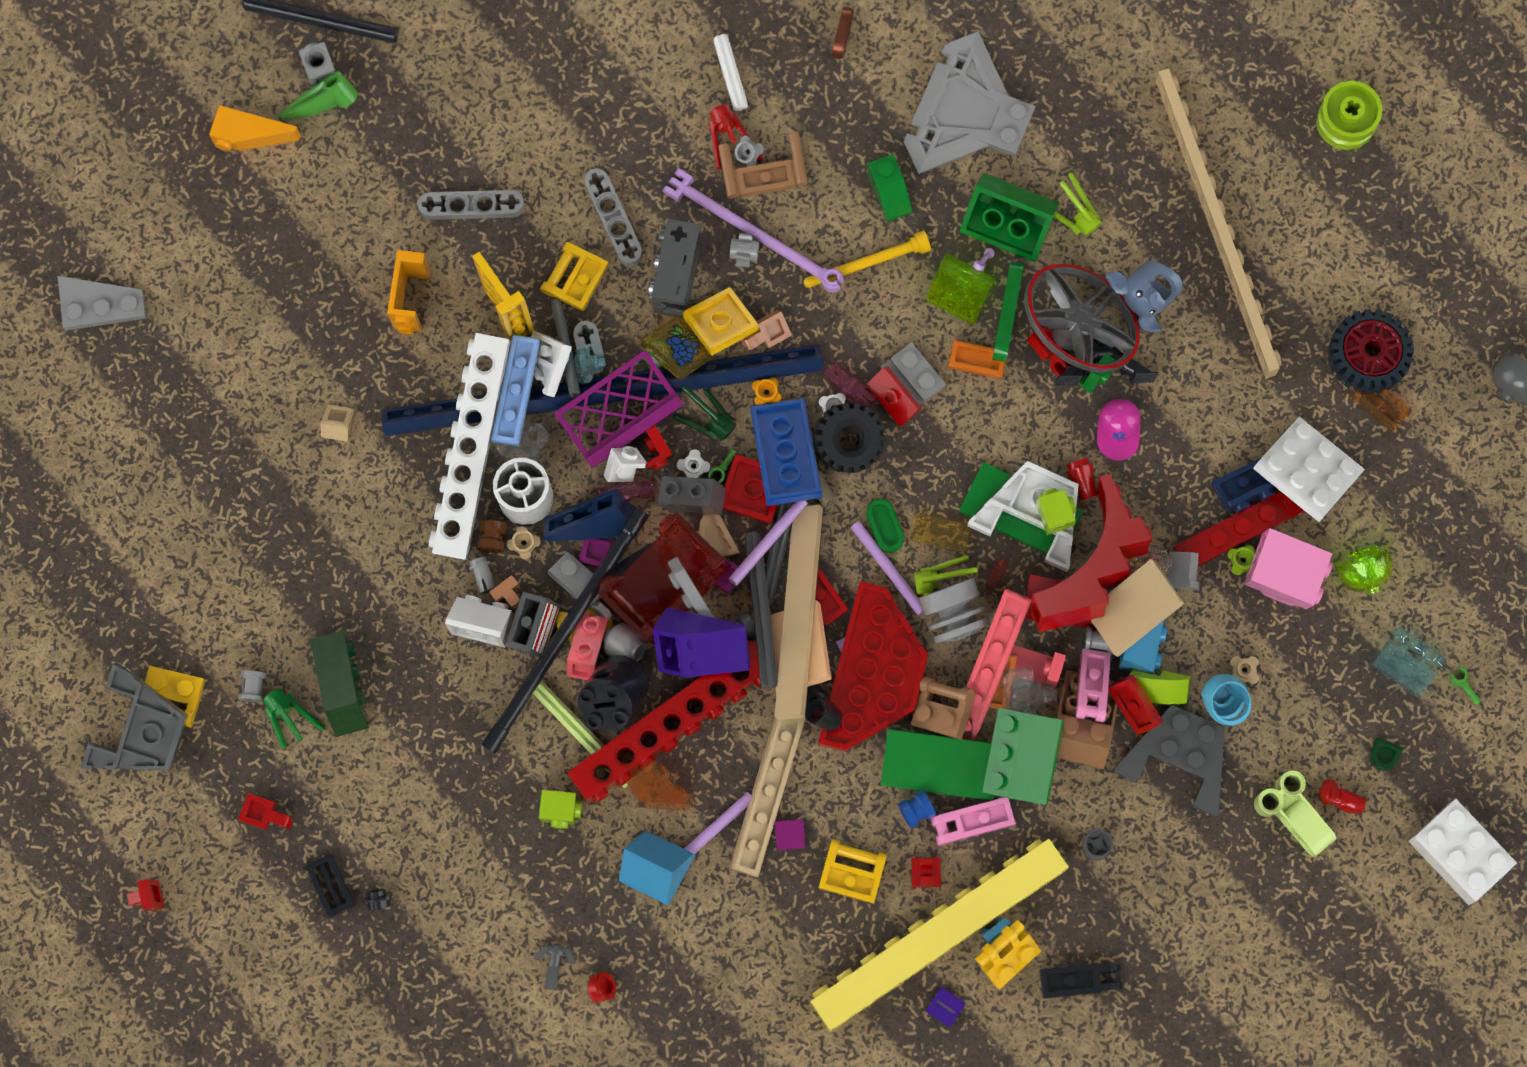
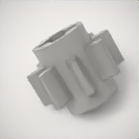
[730,233,759,267]

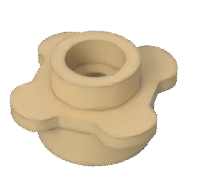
[507,527,541,560]
[1230,656,1259,684]

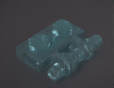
[1372,627,1446,698]

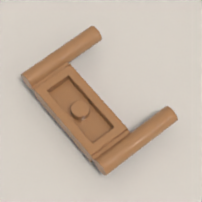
[718,131,808,198]

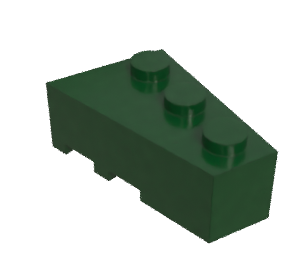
[310,631,369,737]

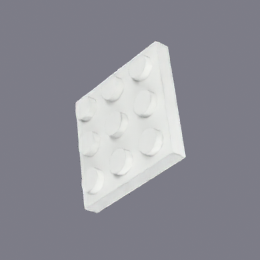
[1253,417,1365,522]

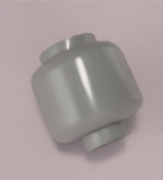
[603,623,646,662]

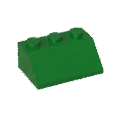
[959,173,1060,262]
[982,707,1064,805]

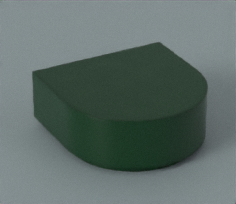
[1369,737,1403,771]

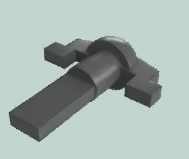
[535,943,576,990]

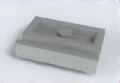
[880,342,946,405]

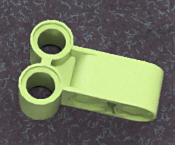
[1254,770,1337,858]

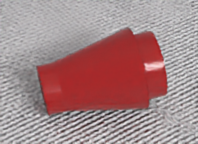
[1066,458,1097,501]

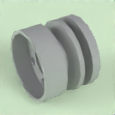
[918,578,991,643]

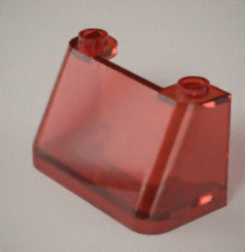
[597,512,731,645]

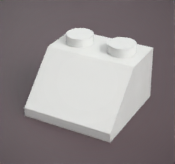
[445,595,514,648]

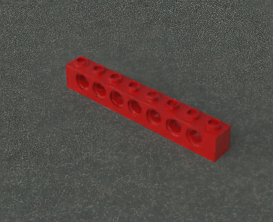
[567,640,761,804]

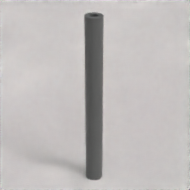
[551,299,581,397]

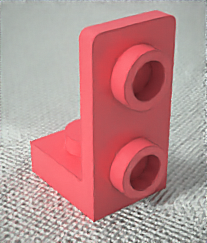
[567,613,608,680]
[1011,645,1066,688]

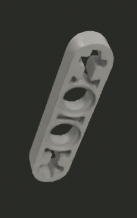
[584,168,643,267]
[417,190,525,220]

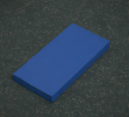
[750,398,822,506]

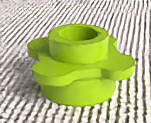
[1227,545,1255,575]

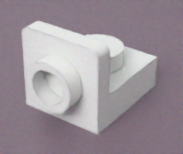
[604,446,646,482]

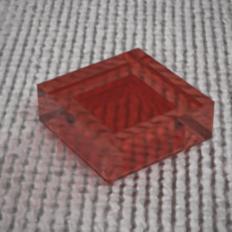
[985,558,1010,592]

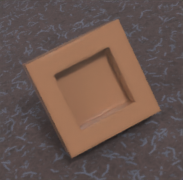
[490,575,521,611]

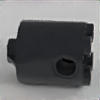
[577,655,649,731]

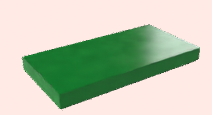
[959,462,1084,555]
[881,728,995,801]

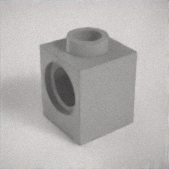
[299,42,336,87]

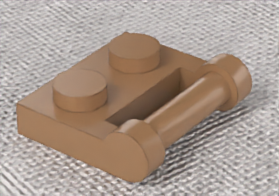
[911,677,975,740]

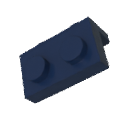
[1211,458,1277,513]

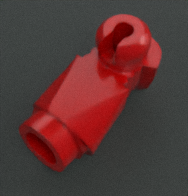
[1319,779,1366,814]

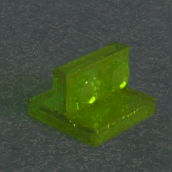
[925,253,997,325]

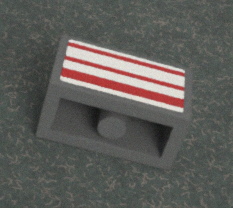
[506,592,561,657]

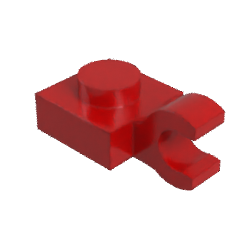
[1027,326,1071,376]
[238,793,293,831]

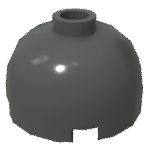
[1493,350,1527,404]

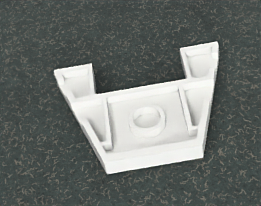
[967,461,1079,572]

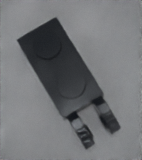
[1039,964,1123,999]

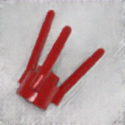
[708,105,763,169]

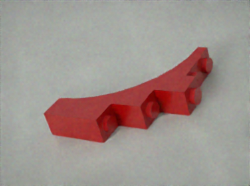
[1030,474,1152,633]

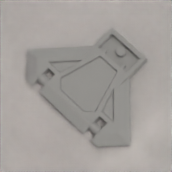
[904,32,1036,175]

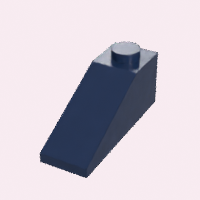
[544,488,634,541]

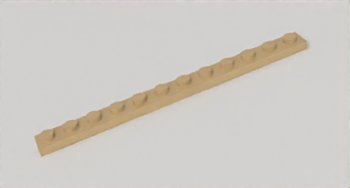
[1156,68,1281,379]

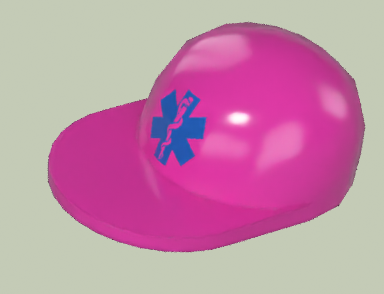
[1097,398,1141,461]

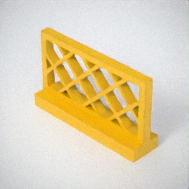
[472,252,534,345]

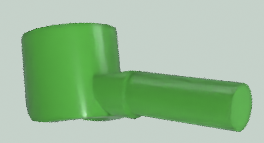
[708,449,737,484]
[1450,667,1481,705]

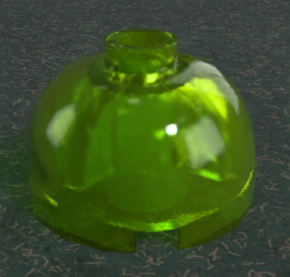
[1334,545,1393,595]

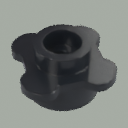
[363,889,393,910]

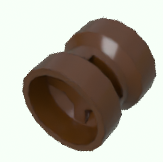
[476,520,507,554]

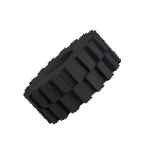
[813,403,886,473]

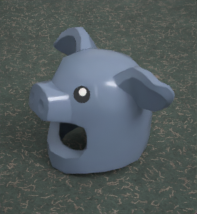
[1106,261,1182,332]

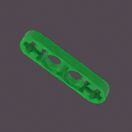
[992,261,1024,362]

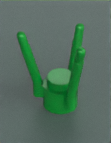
[263,689,324,749]

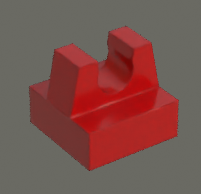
[911,858,941,888]
[127,879,164,911]

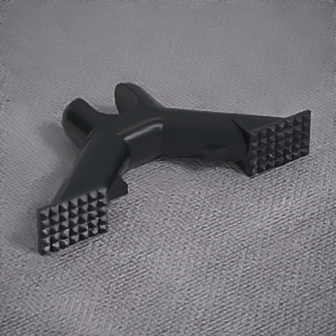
[1054,340,1159,386]

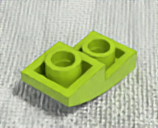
[1129,669,1190,704]

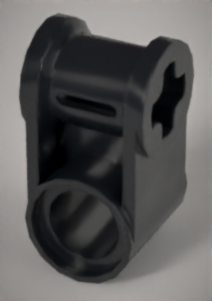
[805,684,842,732]

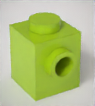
[1036,488,1076,535]
[539,790,582,829]

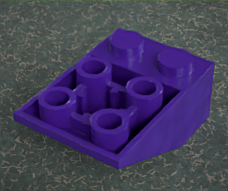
[653,607,750,678]

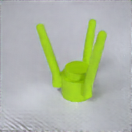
[1055,172,1102,237]
[914,555,978,596]

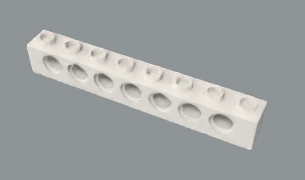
[429,333,511,560]

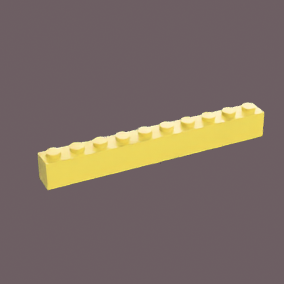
[811,839,1069,1032]

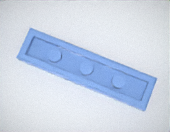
[491,335,541,447]

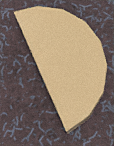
[699,514,740,557]

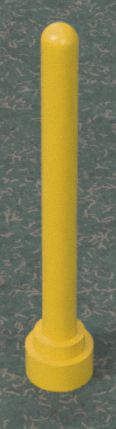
[803,230,931,288]

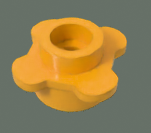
[752,378,781,405]

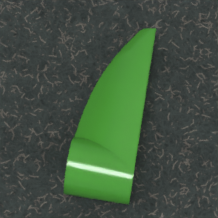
[280,72,358,120]

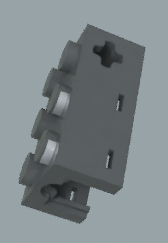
[648,219,702,318]

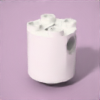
[493,458,553,525]

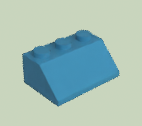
[1118,620,1168,674]

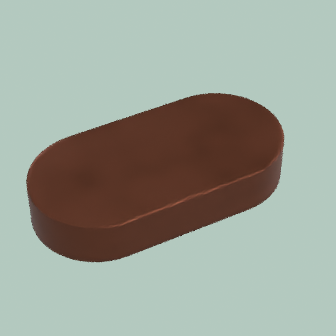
[832,6,854,59]

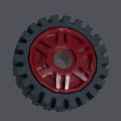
[1328,309,1414,394]

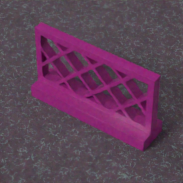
[554,350,684,468]

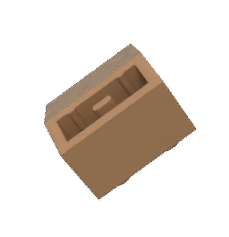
[1056,670,1118,769]

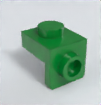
[1078,353,1115,394]

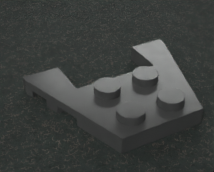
[81,663,188,770]
[1113,705,1225,817]

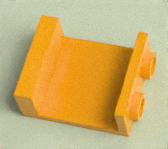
[387,250,431,335]

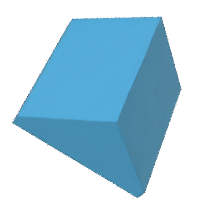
[619,830,695,906]

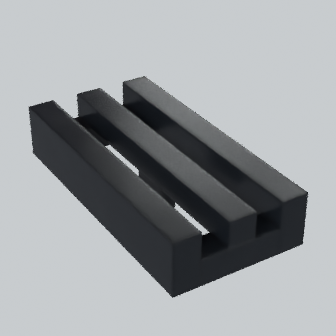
[305,854,356,918]

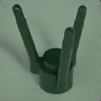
[673,386,737,441]

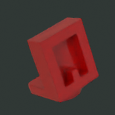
[643,425,672,471]

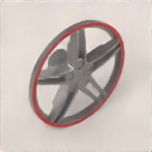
[1024,264,1140,373]

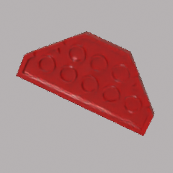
[818,581,928,752]

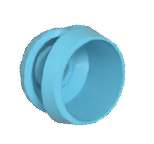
[1201,673,1251,726]

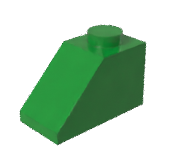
[867,154,913,222]

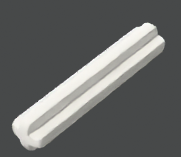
[714,34,748,111]

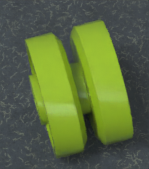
[1316,80,1383,150]

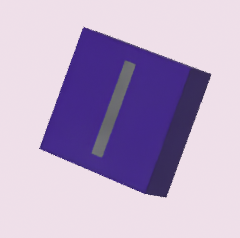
[925,987,966,1028]

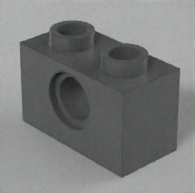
[658,476,726,515]

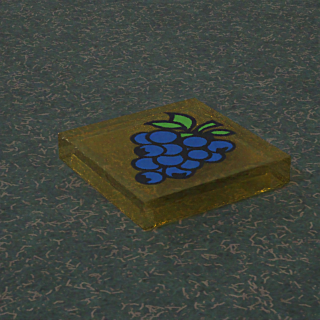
[640,315,716,381]

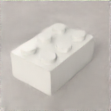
[1409,799,1517,905]

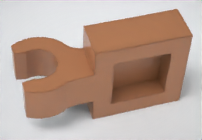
[740,309,792,350]

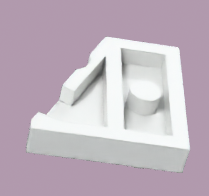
[531,331,572,397]

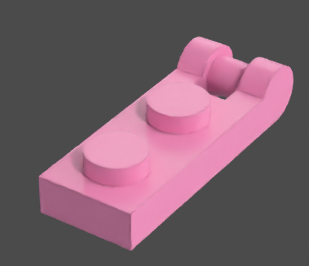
[1075,649,1111,722]
[930,797,1016,846]

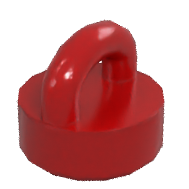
[588,971,616,1003]

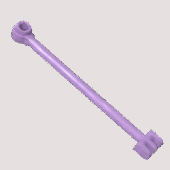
[662,169,844,293]

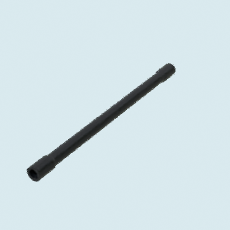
[481,507,649,754]

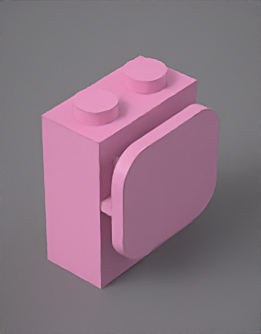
[1244,528,1333,609]

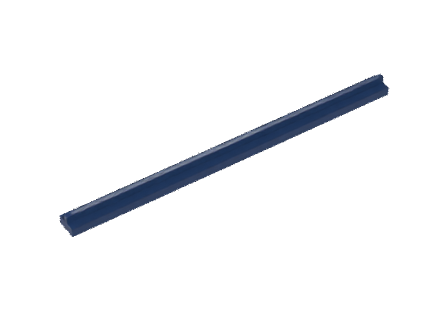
[382,344,824,436]

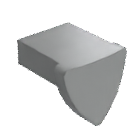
[1167,552,1200,591]

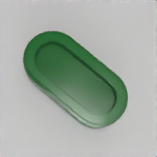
[866,499,904,553]

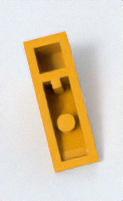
[209,105,301,151]

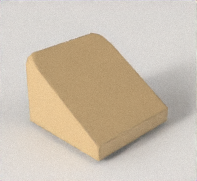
[320,404,355,441]

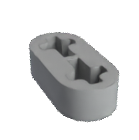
[573,321,605,374]

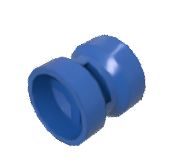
[898,790,936,829]

